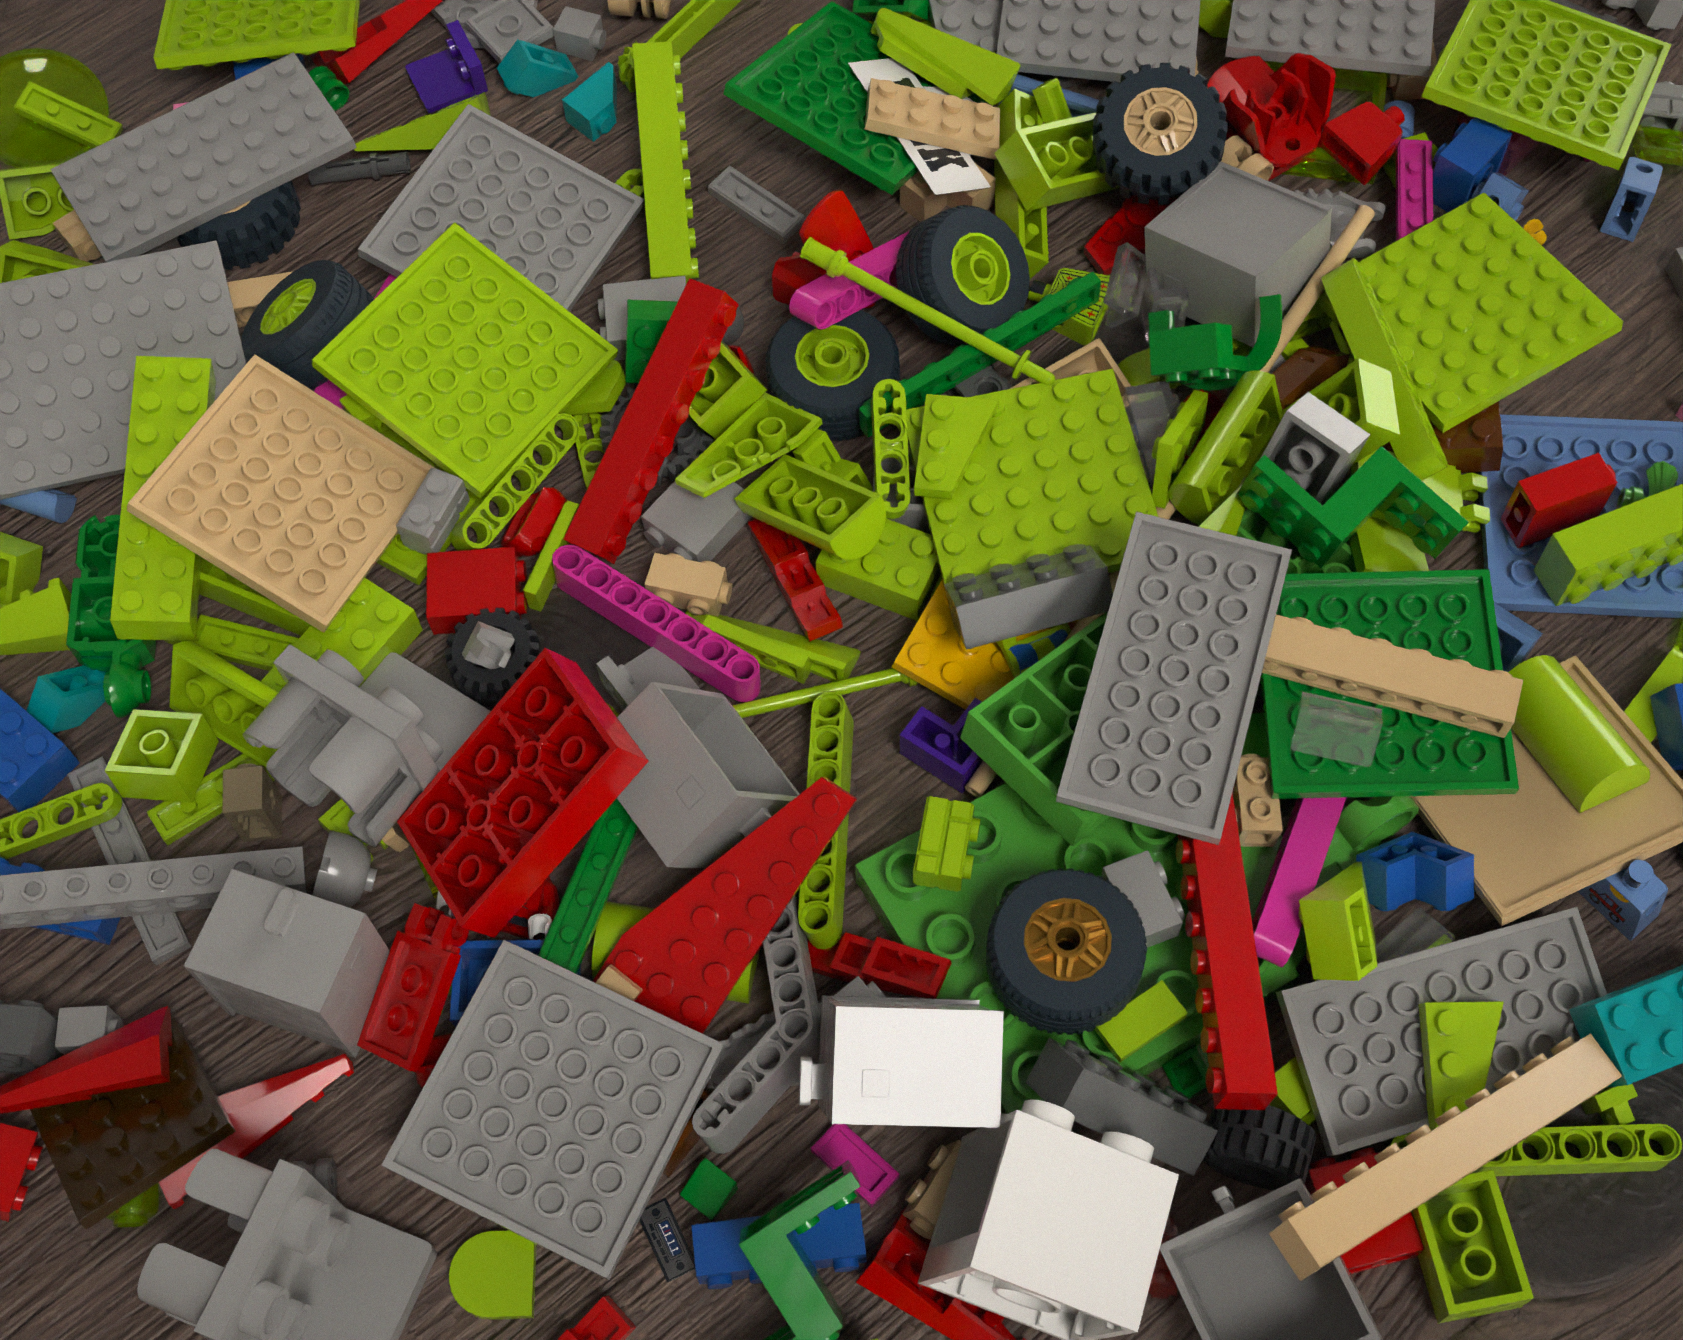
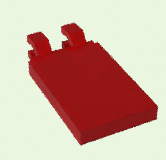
[357,903,469,1072]

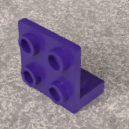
[405,20,488,113]

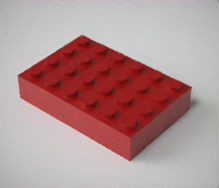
[397,648,649,938]

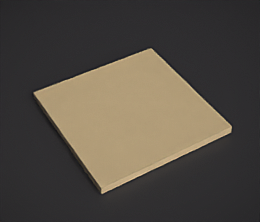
[1411,656,1683,926]

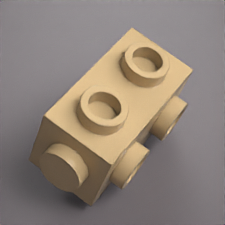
[644,553,732,617]
[1232,754,1283,847]
[902,1140,962,1239]

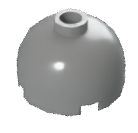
[312,830,377,908]

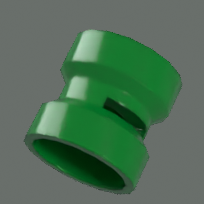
[308,66,350,111]

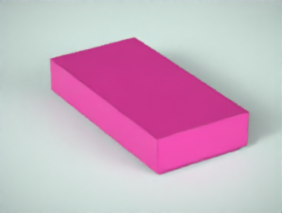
[811,1124,900,1208]

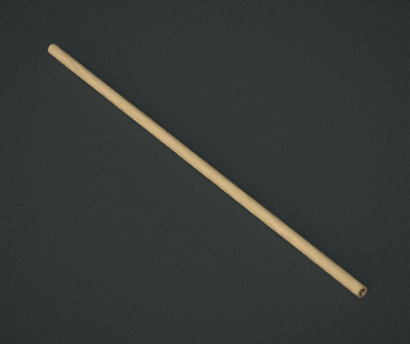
[965,205,1375,798]

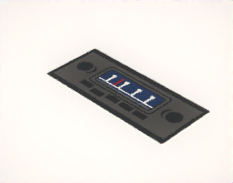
[639,1198,696,1282]

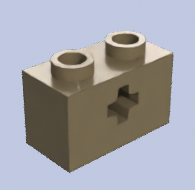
[223,764,282,842]

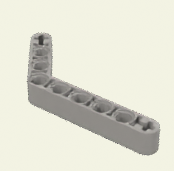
[692,891,821,1154]

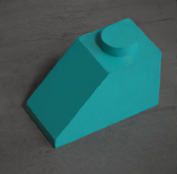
[497,39,579,98]
[562,62,617,142]
[26,665,105,734]

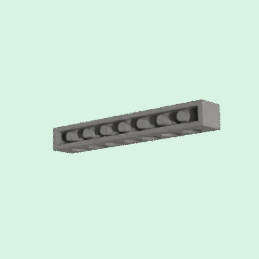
[0,846,306,930]

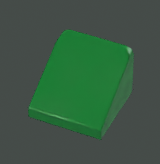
[1162,1045,1209,1099]
[680,1158,738,1222]

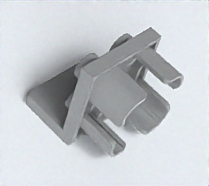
[243,644,491,847]
[137,1149,437,1340]

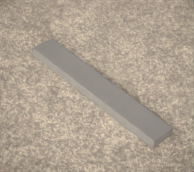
[67,757,193,966]

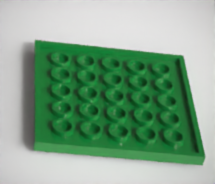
[723,1,991,195]
[1261,569,1519,799]

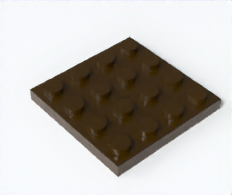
[30,1018,236,1230]

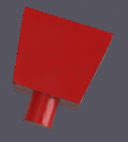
[1318,102,1405,185]

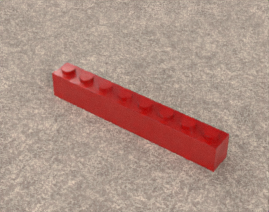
[563,278,739,564]
[1176,792,1278,1110]

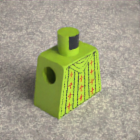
[1028,268,1116,346]

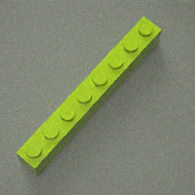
[632,41,699,284]

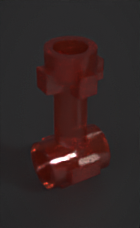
[1148,1216,1178,1300]

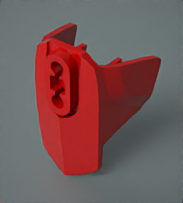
[1207,53,1336,168]
[772,190,877,310]

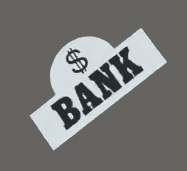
[848,58,991,195]

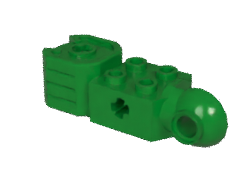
[66,515,156,719]

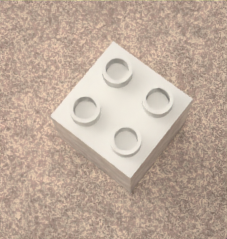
[918,1099,1179,1340]

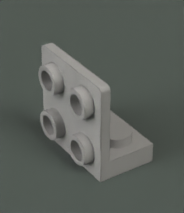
[596,647,701,711]

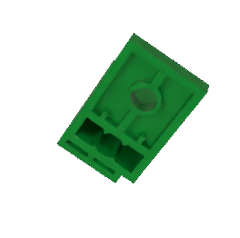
[1237,446,1469,568]
[739,1160,861,1340]

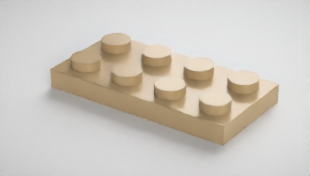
[864,78,1000,160]

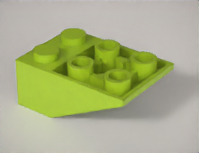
[1299,862,1378,981]

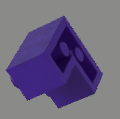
[900,698,983,794]

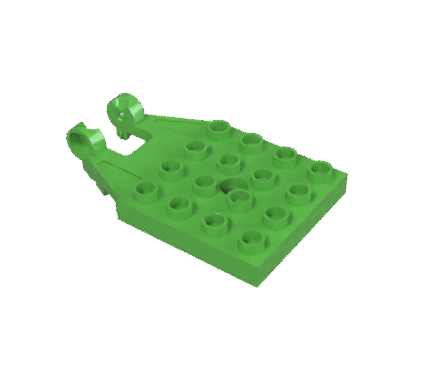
[855,712,1419,1114]

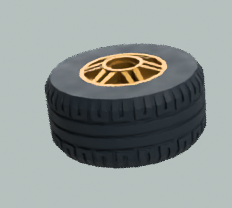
[986,868,1147,1035]

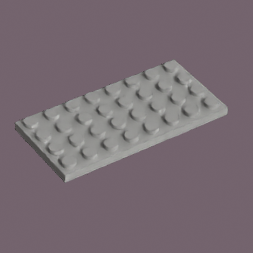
[50,52,356,262]
[1056,512,1292,845]
[1276,907,1607,1156]

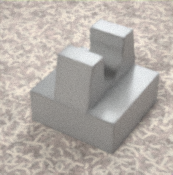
[462,621,515,669]

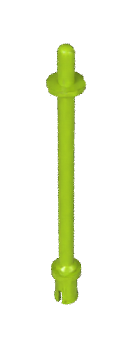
[800,237,1055,385]
[732,668,918,718]

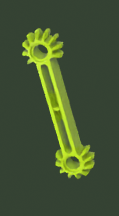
[618,0,742,92]

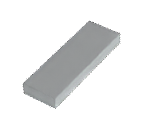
[708,165,805,244]

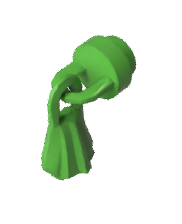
[1617,461,1678,509]

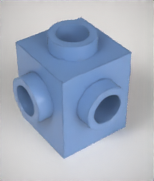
[1471,173,1529,221]

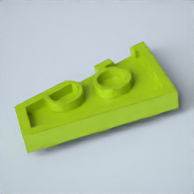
[1152,390,1208,509]
[914,394,999,499]
[1418,1001,1504,1131]

